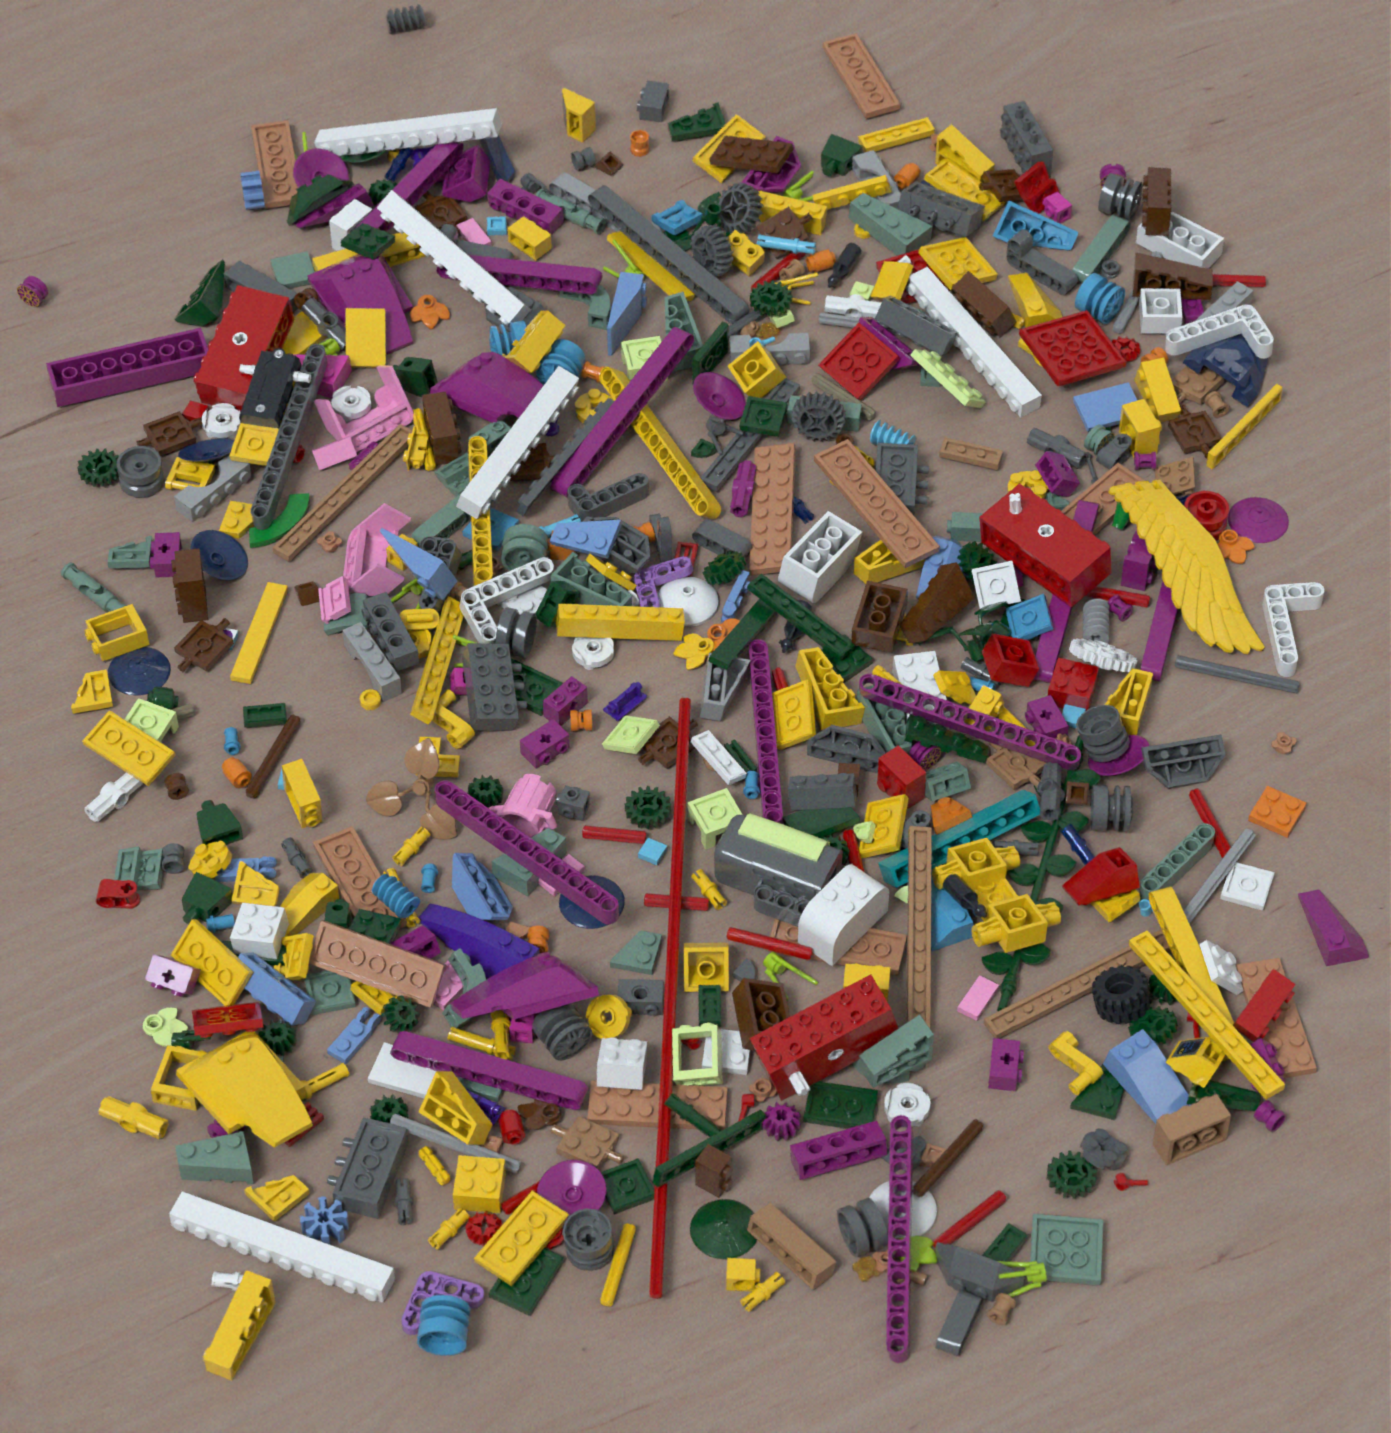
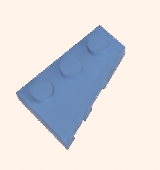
[550,520,622,559]

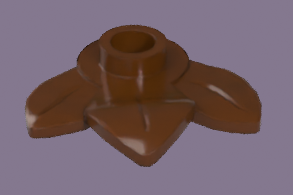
[517,1099,561,1130]

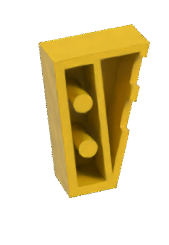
[935,124,995,183]
[502,311,566,373]
[1134,358,1181,423]
[853,540,926,584]
[1104,668,1153,735]
[418,1071,493,1145]

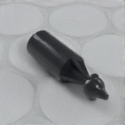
[827,243,862,288]
[779,600,812,653]
[943,874,987,918]

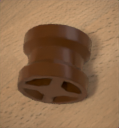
[294,288,319,311]
[164,773,189,800]

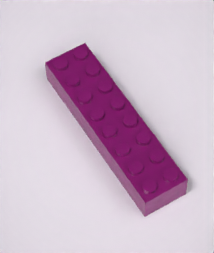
[46,328,208,407]

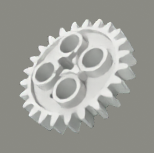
[1069,638,1137,672]

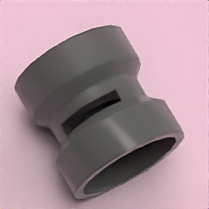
[571,147,596,170]
[162,843,185,874]

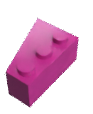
[294,354,352,399]

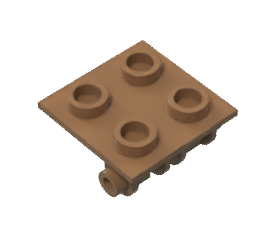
[1155,457,1195,498]

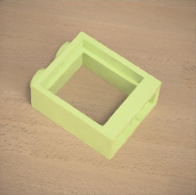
[672,1023,723,1086]

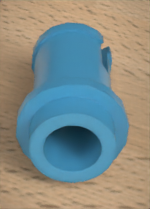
[970,676,996,692]
[224,727,241,755]
[743,771,760,799]
[420,864,439,893]
[206,914,235,933]

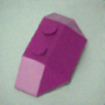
[741,136,801,193]
[859,317,920,371]

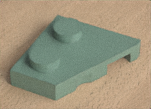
[108,536,152,569]
[610,930,662,975]

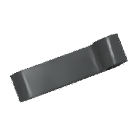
[440,224,514,259]
[1006,229,1078,295]
[568,473,649,522]
[419,536,462,617]

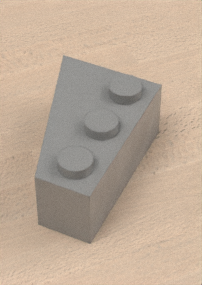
[699,653,750,721]

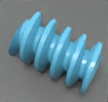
[870,420,916,445]

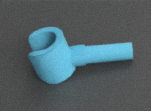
[749,337,775,347]
[1139,899,1153,917]

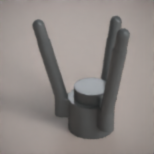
[520,173,554,196]
[706,415,743,455]

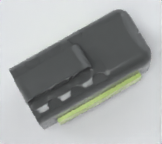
[714,813,842,927]

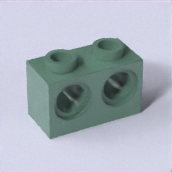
[925,761,971,802]

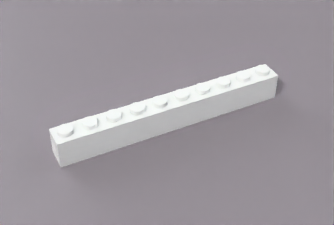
[314,108,502,156]
[377,190,531,326]
[906,267,1042,418]
[456,366,579,519]
[169,1192,395,1303]

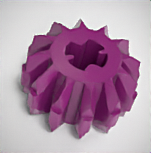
[762,1102,801,1141]

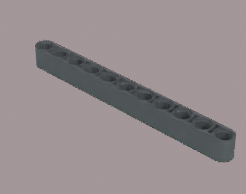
[588,185,749,324]
[250,344,328,530]

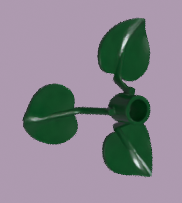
[663,192,731,252]
[918,601,1008,661]

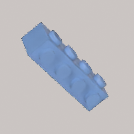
[238,953,316,1026]

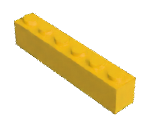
[312,232,426,272]
[556,604,685,641]

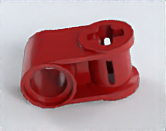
[96,879,140,909]

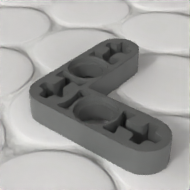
[649,513,672,563]

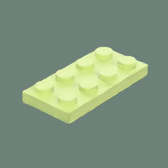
[910,349,986,408]

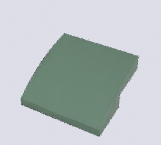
[434,453,469,496]
[324,593,369,635]
[114,847,164,890]

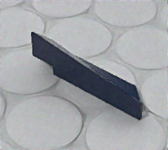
[474,110,515,182]

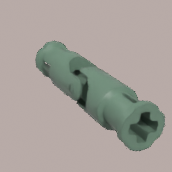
[536,189,606,235]
[61,562,127,612]

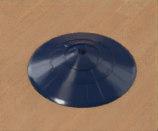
[178,438,235,464]
[190,530,248,580]
[108,647,171,696]
[559,875,625,929]

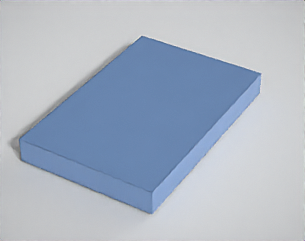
[1073,382,1137,432]

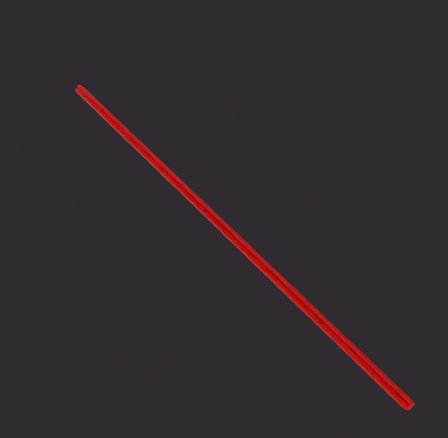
[649,698,691,1299]

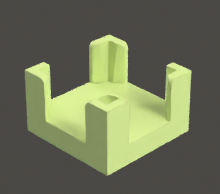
[621,336,668,381]
[124,698,179,743]
[687,788,742,849]

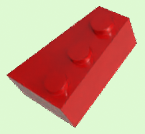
[1233,969,1296,1042]

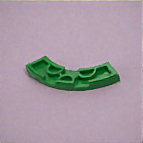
[249,493,310,548]

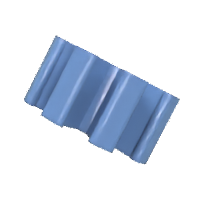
[240,170,265,210]
[300,1197,349,1245]

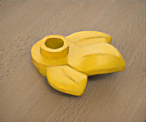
[673,633,713,670]

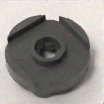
[1080,1128,1127,1170]

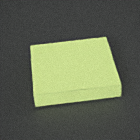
[602,716,660,754]

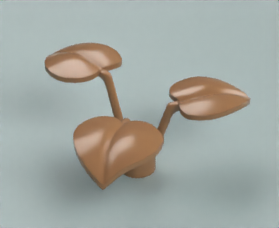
[366,738,457,839]

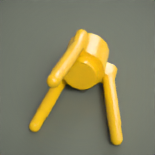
[775,273,818,305]

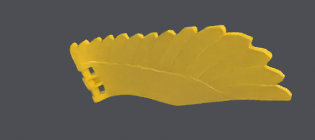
[1108,480,1265,654]

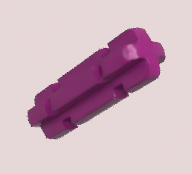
[349,441,379,470]

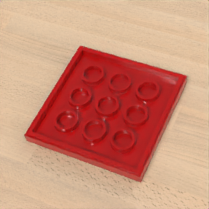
[1019,310,1127,387]

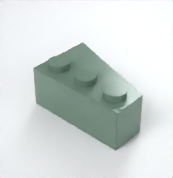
[492,828,567,897]
[859,1015,934,1088]
[175,1131,254,1184]

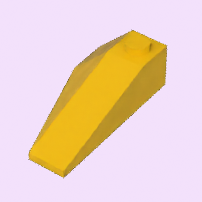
[1008,273,1062,328]
[280,873,339,937]

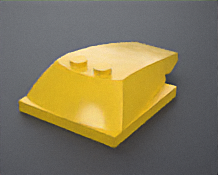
[176,1031,313,1148]

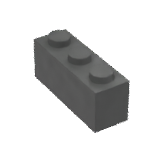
[788,773,857,810]

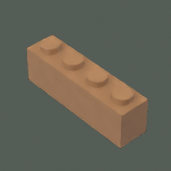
[747,1203,836,1290]

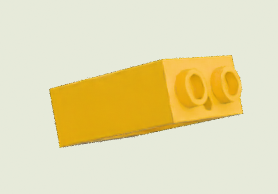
[84,604,150,662]
[282,759,322,829]
[151,1045,207,1111]

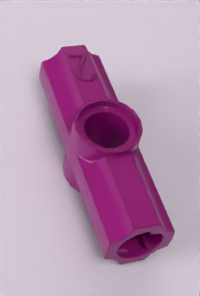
[730,460,756,517]

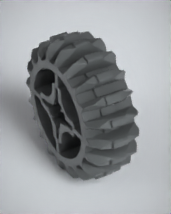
[718,183,764,234]
[690,225,734,277]
[791,391,846,442]

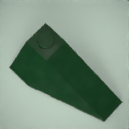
[174,259,225,326]

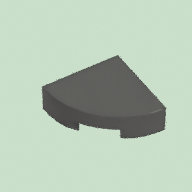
[733,958,755,982]

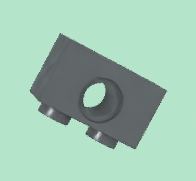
[618,979,664,1016]

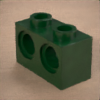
[536,581,580,627]

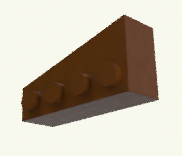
[1142,167,1172,236]
[1133,252,1213,300]
[899,562,975,643]

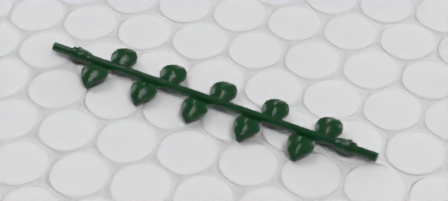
[981,735,1101,1011]

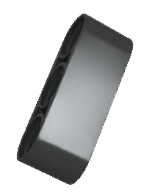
[692,519,753,558]
[935,1290,983,1356]

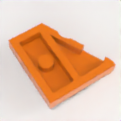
[931,797,972,835]

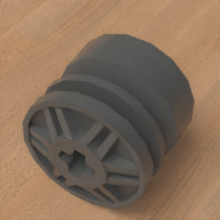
[1098,173,1143,220]
[1076,705,1130,762]
[1090,785,1133,831]
[532,1003,592,1060]
[563,1208,615,1271]

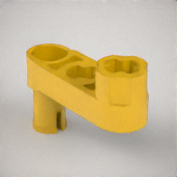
[432,689,475,749]
[1048,1031,1103,1095]

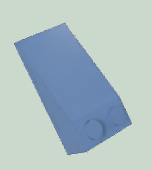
[607,272,647,356]
[380,528,457,600]
[1103,1029,1190,1124]

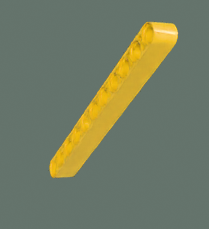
[599,367,721,519]

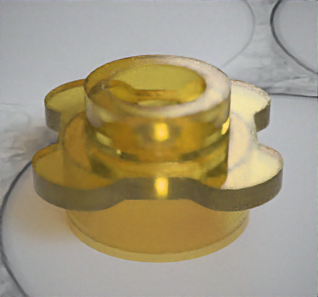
[756,322,779,339]
[852,1257,880,1282]

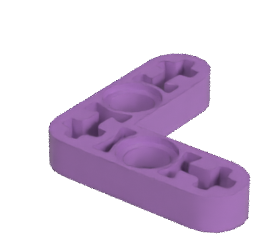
[634,556,693,607]
[401,1271,484,1335]

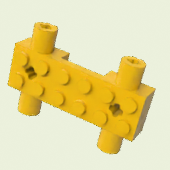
[932,838,1061,953]

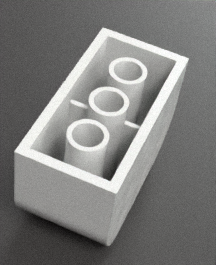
[778,511,862,603]
[798,864,889,966]

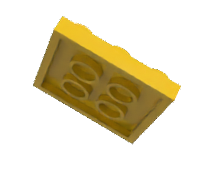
[918,237,998,290]

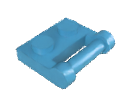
[651,200,703,235]

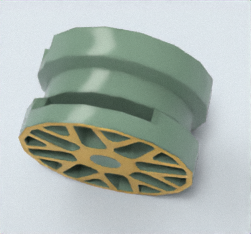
[1084,424,1115,456]

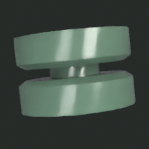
[501,524,548,571]

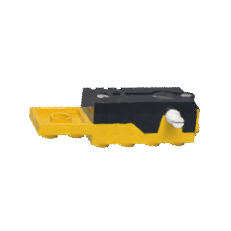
[229,348,311,466]

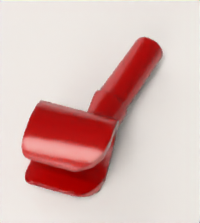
[1187,1013,1200,1039]
[681,1038,702,1050]
[738,1094,754,1121]
[1113,1173,1148,1191]

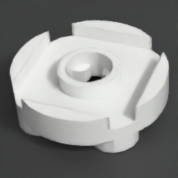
[331,386,371,422]
[202,403,240,438]
[572,637,614,670]
[884,1083,930,1127]

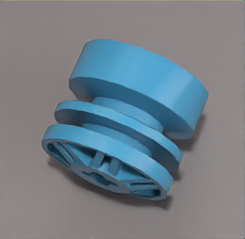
[1075,273,1126,324]
[489,320,526,356]
[536,339,585,385]
[417,1295,470,1356]

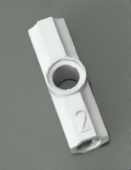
[825,294,881,318]
[84,772,143,822]

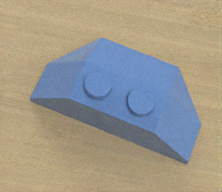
[916,535,966,599]
[452,853,513,920]

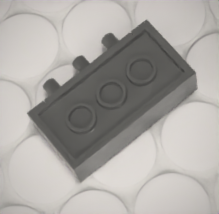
[1000,101,1053,178]
[897,181,985,237]
[876,443,929,516]
[462,643,527,731]
[327,1117,409,1219]

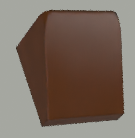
[594,151,623,176]
[294,581,320,606]
[1066,781,1089,805]

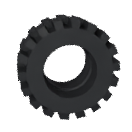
[1092,965,1152,1024]

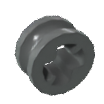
[1101,260,1119,279]

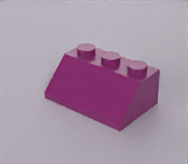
[442,144,491,202]

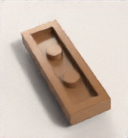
[939,437,1003,470]

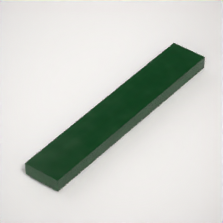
[747,573,854,661]
[708,599,776,670]
[652,1109,766,1187]

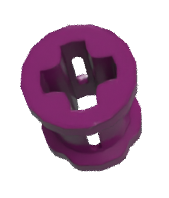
[1134,452,1156,470]
[1108,595,1133,622]

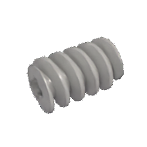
[1083,599,1109,643]

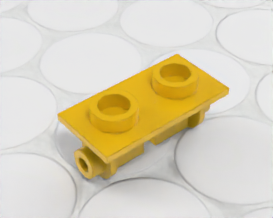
[403,426,430,471]

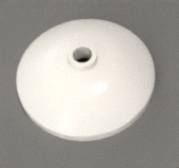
[658,577,718,627]
[869,1181,937,1239]

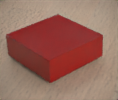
[182,400,209,421]

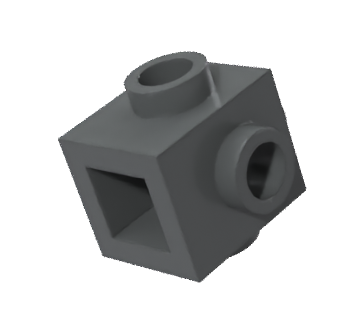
[556,785,590,821]

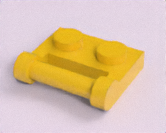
[165,457,216,490]

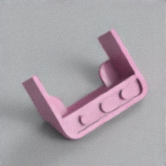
[313,365,414,452]
[343,503,411,596]

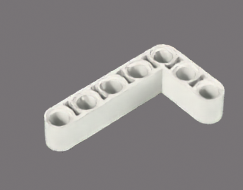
[1165,305,1274,358]
[459,557,554,644]
[1262,582,1324,677]

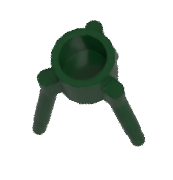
[171,1030,212,1049]

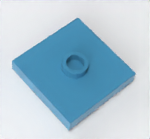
[462,507,519,551]
[1006,593,1054,640]

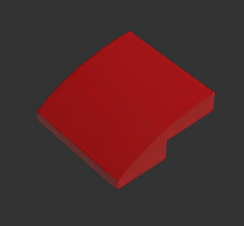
[1014,161,1060,214]

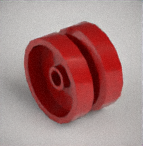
[1184,491,1229,541]

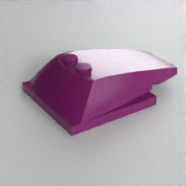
[307,254,414,355]
[430,352,562,423]
[450,952,599,1020]

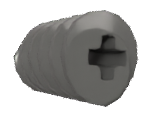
[386,4,426,33]

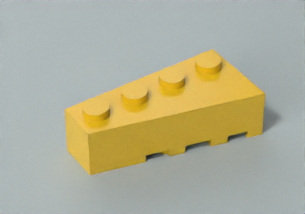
[795,647,865,730]
[203,1270,276,1381]

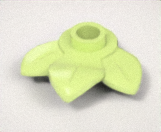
[143,1008,188,1047]

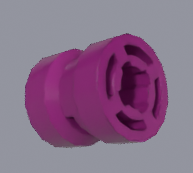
[1254,1100,1286,1132]

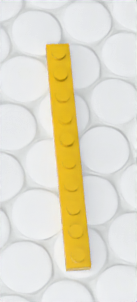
[1129,930,1285,1099]

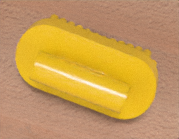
[399,608,439,631]

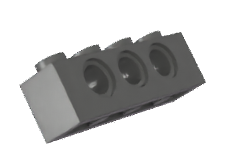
[361,592,419,672]

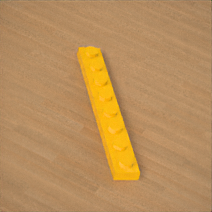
[410,596,464,725]

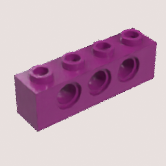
[487,179,564,236]
[790,1121,887,1180]

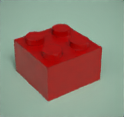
[982,633,1039,687]
[1047,657,1099,711]
[877,745,926,809]

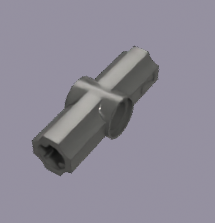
[301,298,346,351]
[1027,428,1088,469]
[1037,762,1065,821]

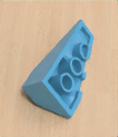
[993,200,1079,250]
[931,870,974,951]

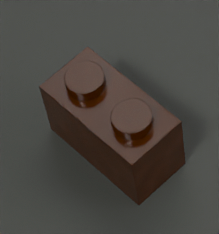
[695,1144,733,1198]

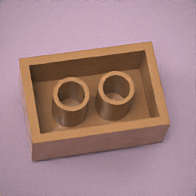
[1153,1094,1231,1166]

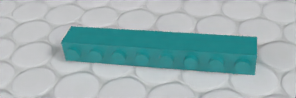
[878,790,1040,888]

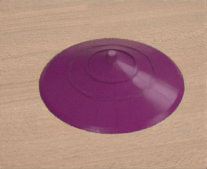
[293,148,349,188]
[693,372,746,420]
[1228,497,1289,543]
[1088,735,1149,776]
[537,1160,606,1216]

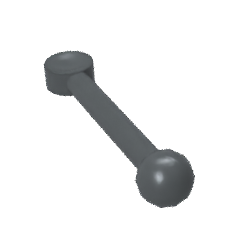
[1086,452,1098,484]

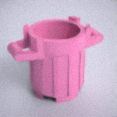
[489,774,557,838]

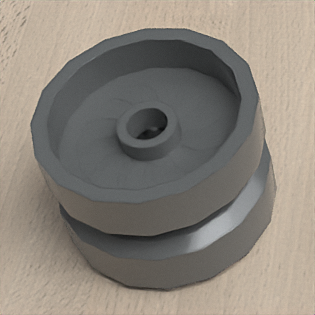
[117,446,164,498]
[495,607,537,658]
[837,1197,888,1258]

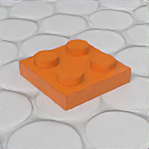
[1248,786,1306,838]

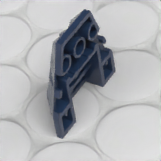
[1182,333,1269,408]

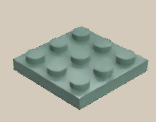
[1030,1214,1103,1285]

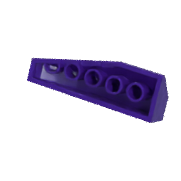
[418,903,539,979]

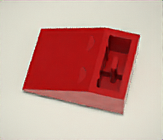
[1062,847,1140,906]

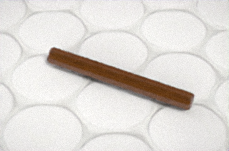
[245,714,301,799]
[912,1119,983,1197]

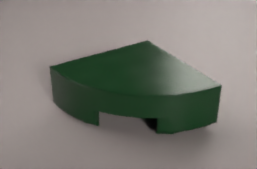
[691,439,718,458]

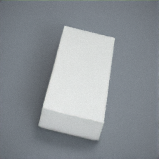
[691,730,747,785]

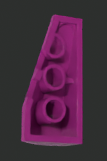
[293,183,373,228]
[1298,890,1369,966]

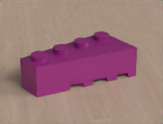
[1121,527,1157,591]

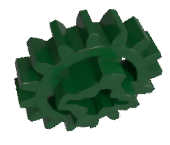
[750,280,792,317]
[77,448,119,487]
[957,541,997,585]
[702,551,747,585]
[625,786,671,829]
[1128,1006,1178,1046]
[1046,1150,1097,1199]

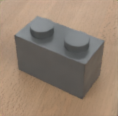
[637,81,669,123]

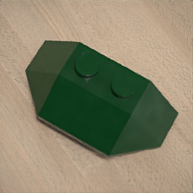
[287,174,355,225]

